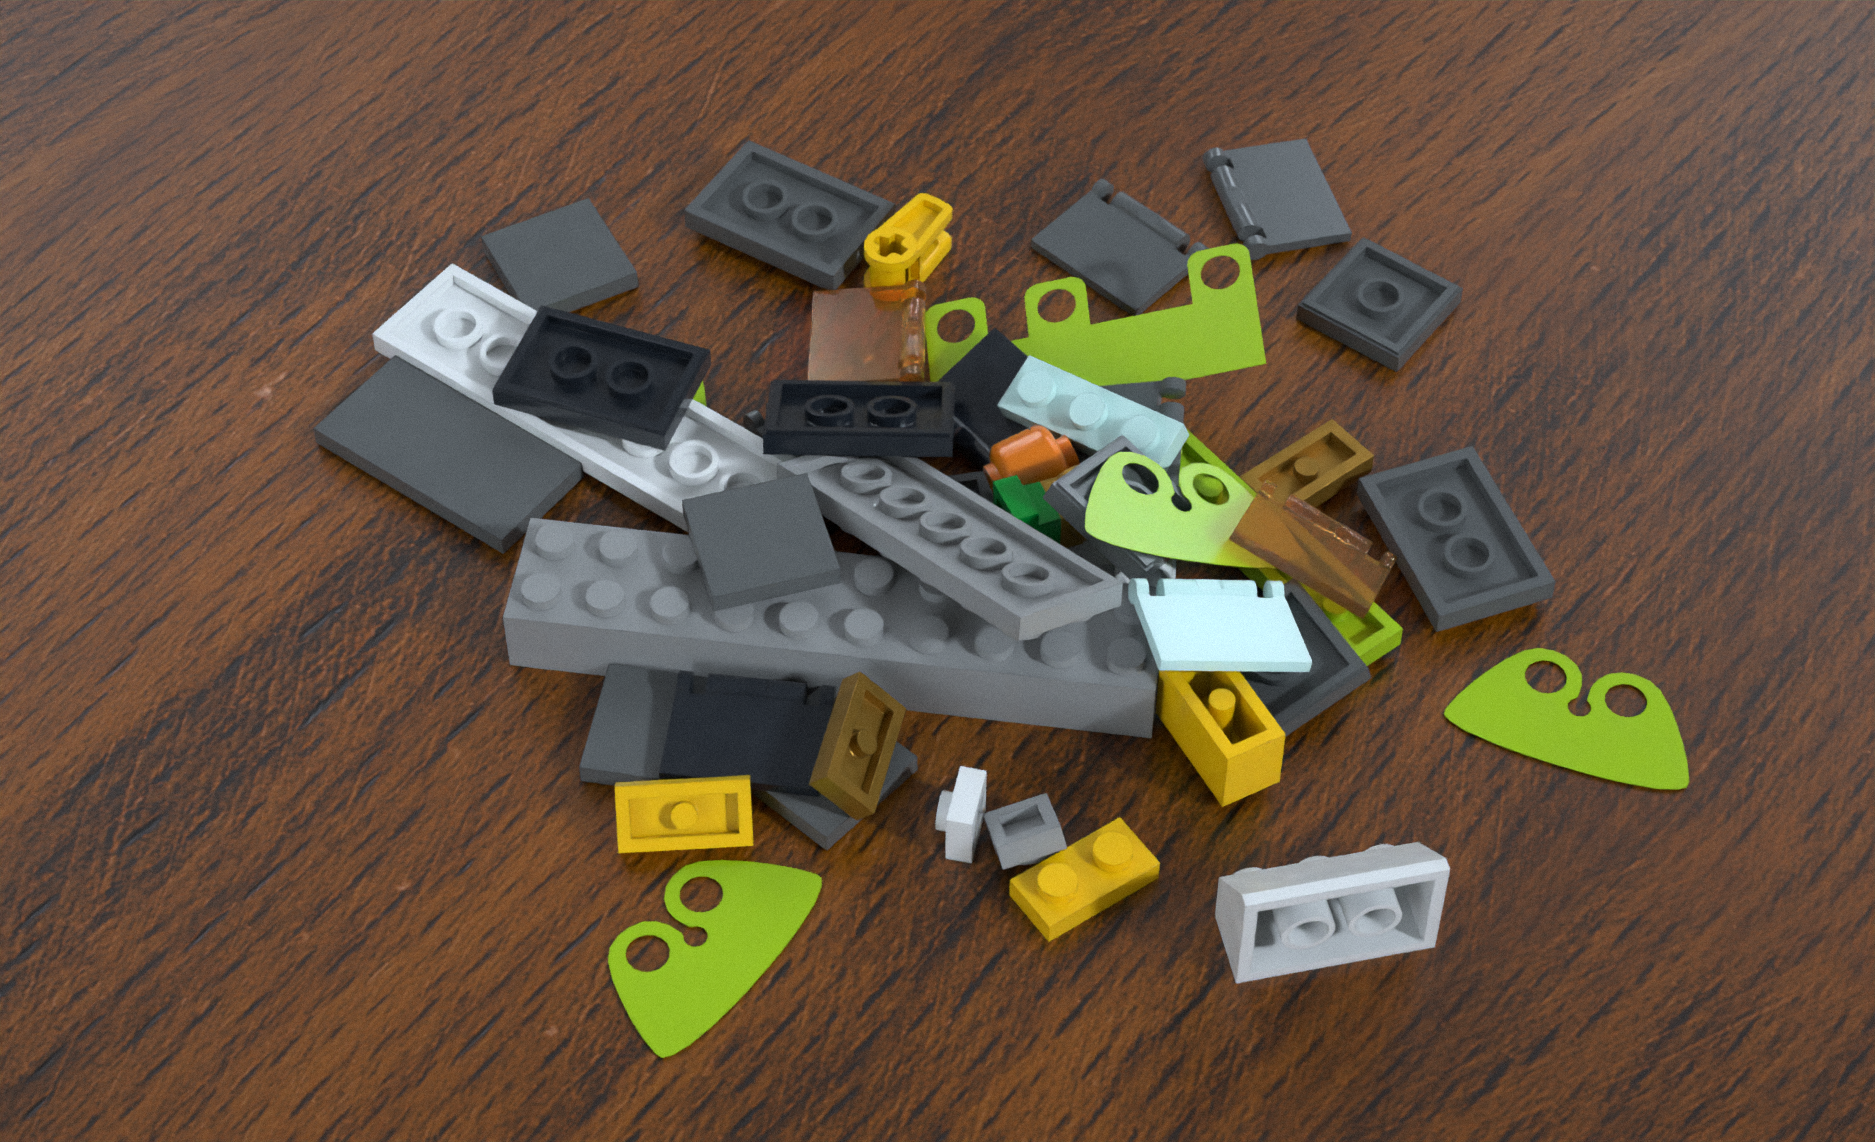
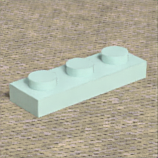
[997,355,1189,472]

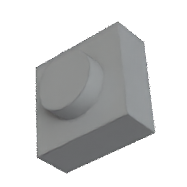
[983,793,1067,870]

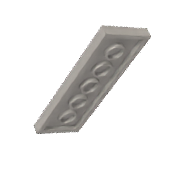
[777,455,1123,641]

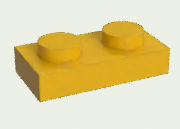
[615,775,754,853]
[1009,817,1160,942]

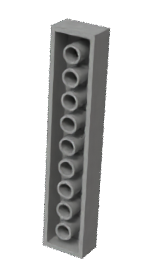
[503,518,1159,738]

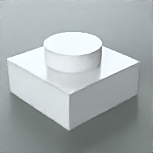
[935,766,987,864]

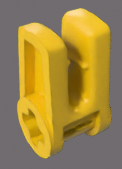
[864,193,953,306]

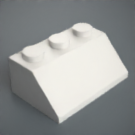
[1215,842,1450,983]

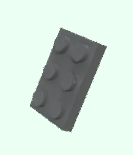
[684,140,896,293]
[1357,446,1556,632]

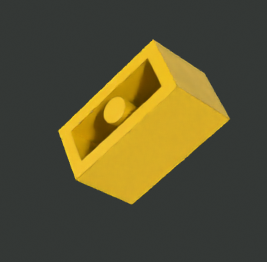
[1156,670,1286,807]

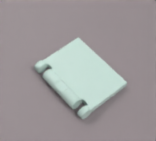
[1128,578,1312,672]

